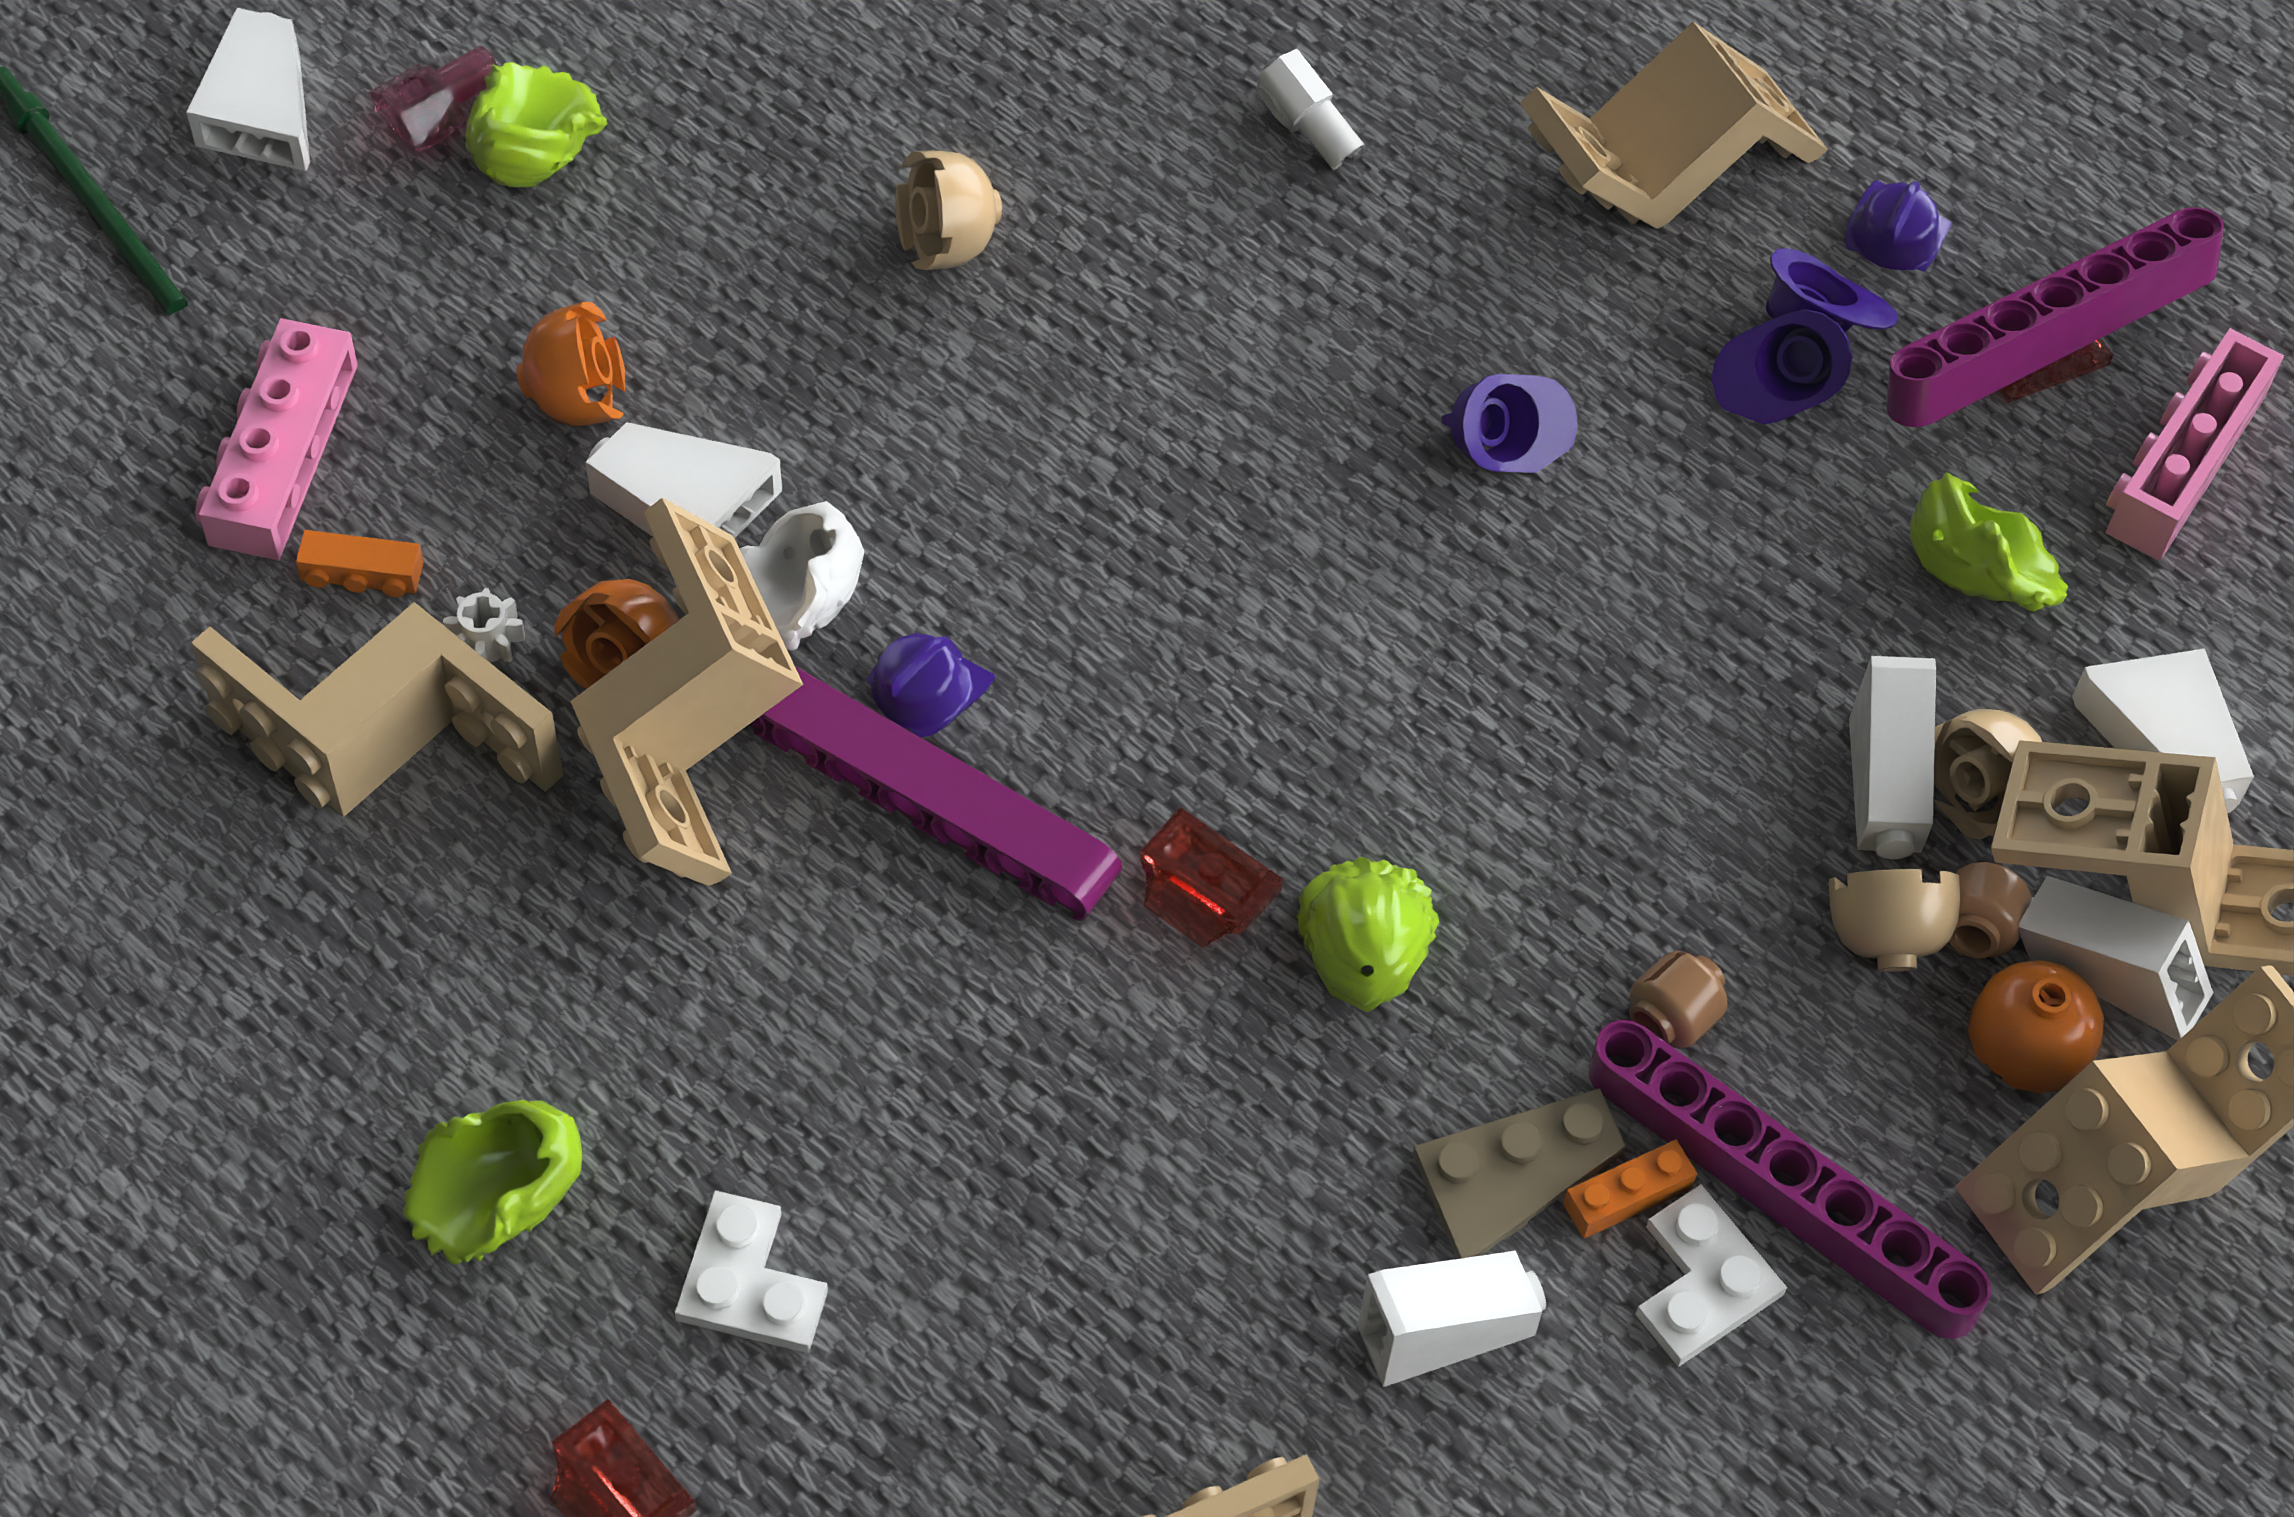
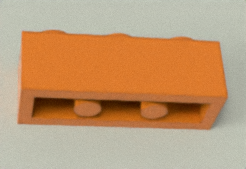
[296,530,424,597]
[1563,1139,1698,1239]

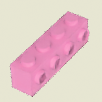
[195,318,358,561]
[2105,328,2284,562]

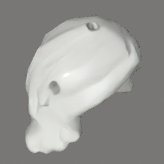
[739,501,864,650]

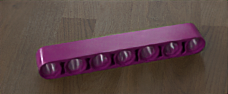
[1886,207,2224,427]
[749,666,1122,921]
[1589,1020,1991,1339]

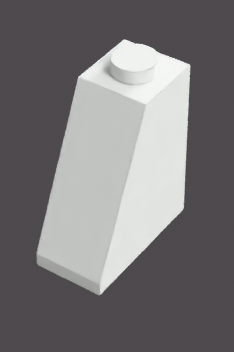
[187,8,310,171]
[586,422,782,538]
[2072,649,2254,814]
[1849,656,1936,859]
[2018,876,2213,1041]
[1357,1251,1546,1387]

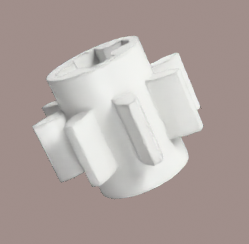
[443,588,525,663]

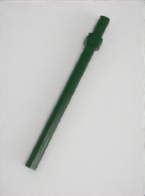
[0,67,188,316]

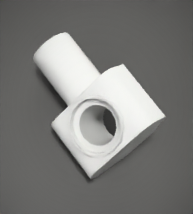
[1256,49,1365,170]

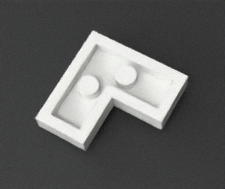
[1635,1184,1787,1367]
[675,1190,828,1353]

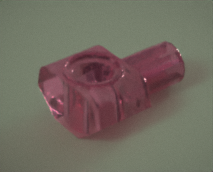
[369,45,498,155]

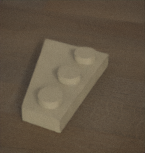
[1413,1088,1626,1259]

